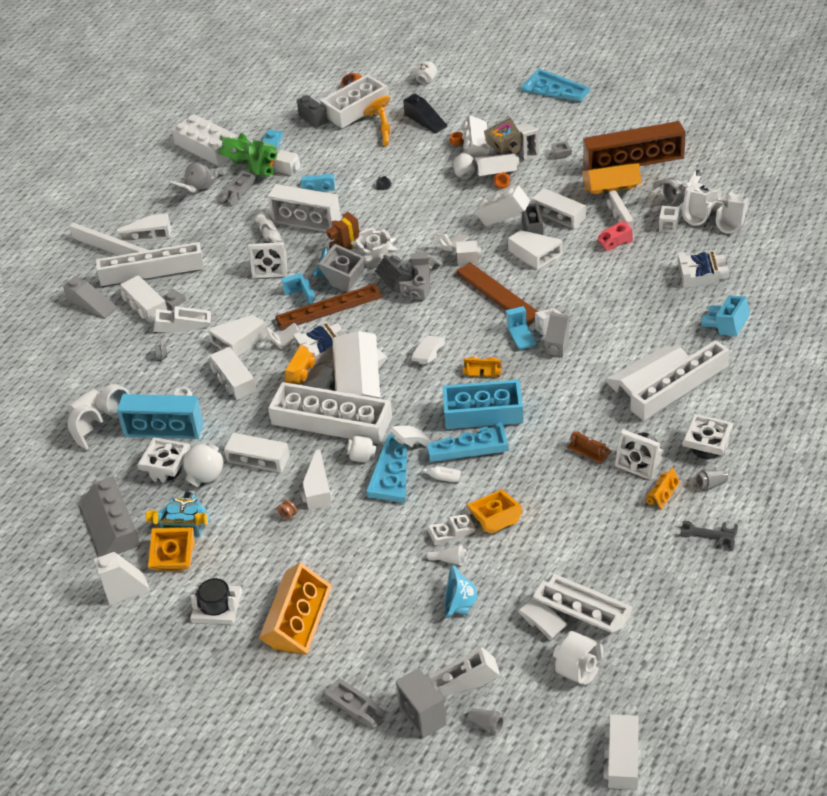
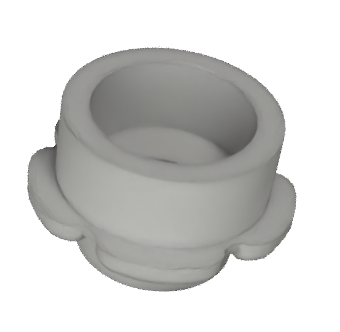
[155,343,167,361]

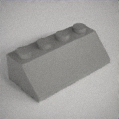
[80,476,141,557]

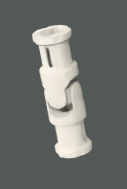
[255,212,286,249]

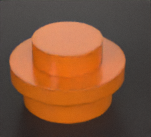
[449,132,464,146]
[493,172,510,189]

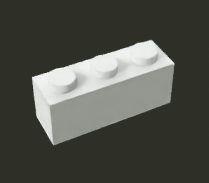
[461,115,490,159]
[474,185,530,227]
[532,188,586,229]
[120,275,167,323]
[209,347,257,400]
[224,433,290,473]
[604,714,639,790]

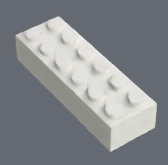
[268,382,392,444]

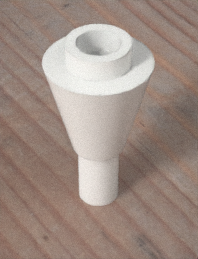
[427,545,467,566]

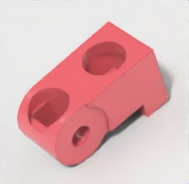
[598,220,633,251]

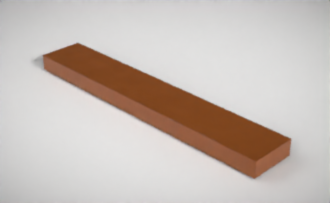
[457,262,539,326]
[275,283,382,331]

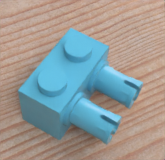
[701,296,750,336]

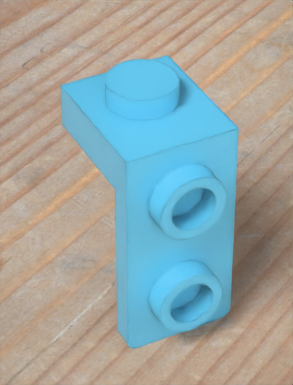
[281,273,315,305]
[506,306,536,350]

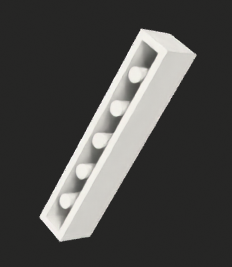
[96,242,204,286]
[630,340,729,421]

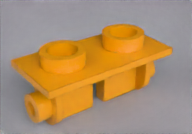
[463,356,502,377]
[646,467,680,510]

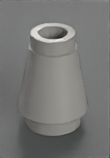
[695,470,728,490]
[468,708,504,734]

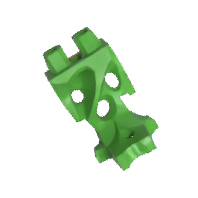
[218,133,278,177]

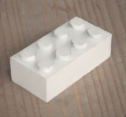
[320,74,389,128]
[171,114,238,166]
[268,184,341,232]

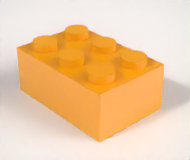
[582,163,642,194]

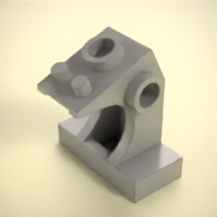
[399,253,430,300]

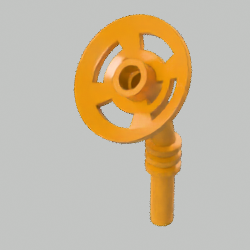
[363,95,391,146]

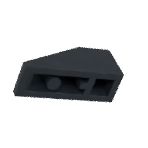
[403,93,447,134]

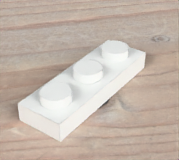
[607,190,634,234]

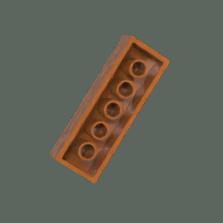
[583,121,686,170]

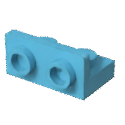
[301,174,335,192]

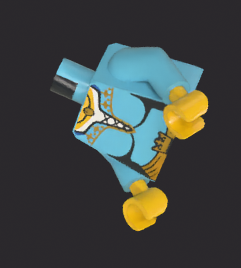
[145,492,210,537]

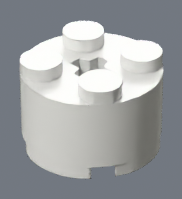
[553,631,603,685]

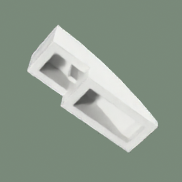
[153,306,211,333]

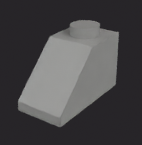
[545,312,569,357]

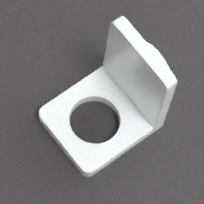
[435,233,469,252]
[265,323,299,349]

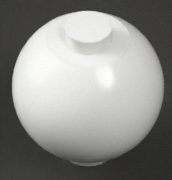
[183,443,223,487]

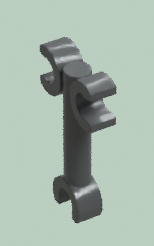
[680,521,738,551]

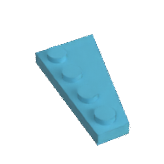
[521,68,590,101]
[427,422,509,462]
[366,434,407,503]

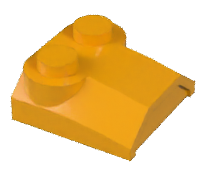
[284,345,316,385]
[466,489,523,534]
[148,528,195,571]

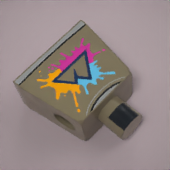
[484,117,522,154]

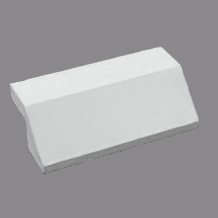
[332,331,380,399]
[606,346,689,397]
[533,574,632,633]

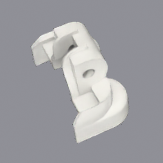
[682,185,749,234]
[67,384,130,450]

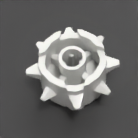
[351,228,397,268]

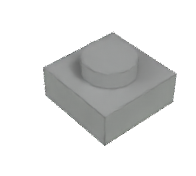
[551,141,572,158]
[162,289,186,310]

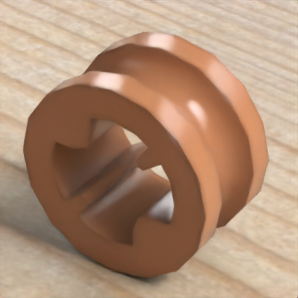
[277,499,297,520]

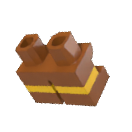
[326,212,360,250]

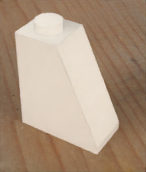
[516,123,539,161]
[475,153,519,176]
[508,230,563,270]
[208,315,267,356]
[94,552,150,605]

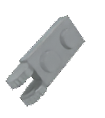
[219,170,257,206]
[324,678,386,729]

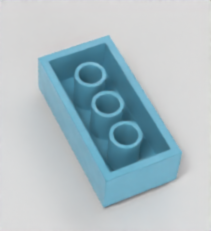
[442,379,523,429]
[117,394,204,439]

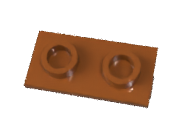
[567,431,612,464]

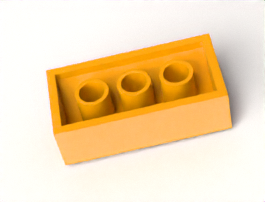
[259,562,332,655]

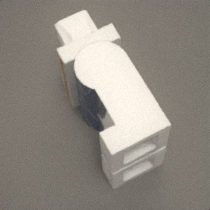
[678,250,729,288]
[293,322,345,365]

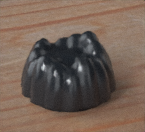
[376,176,392,190]

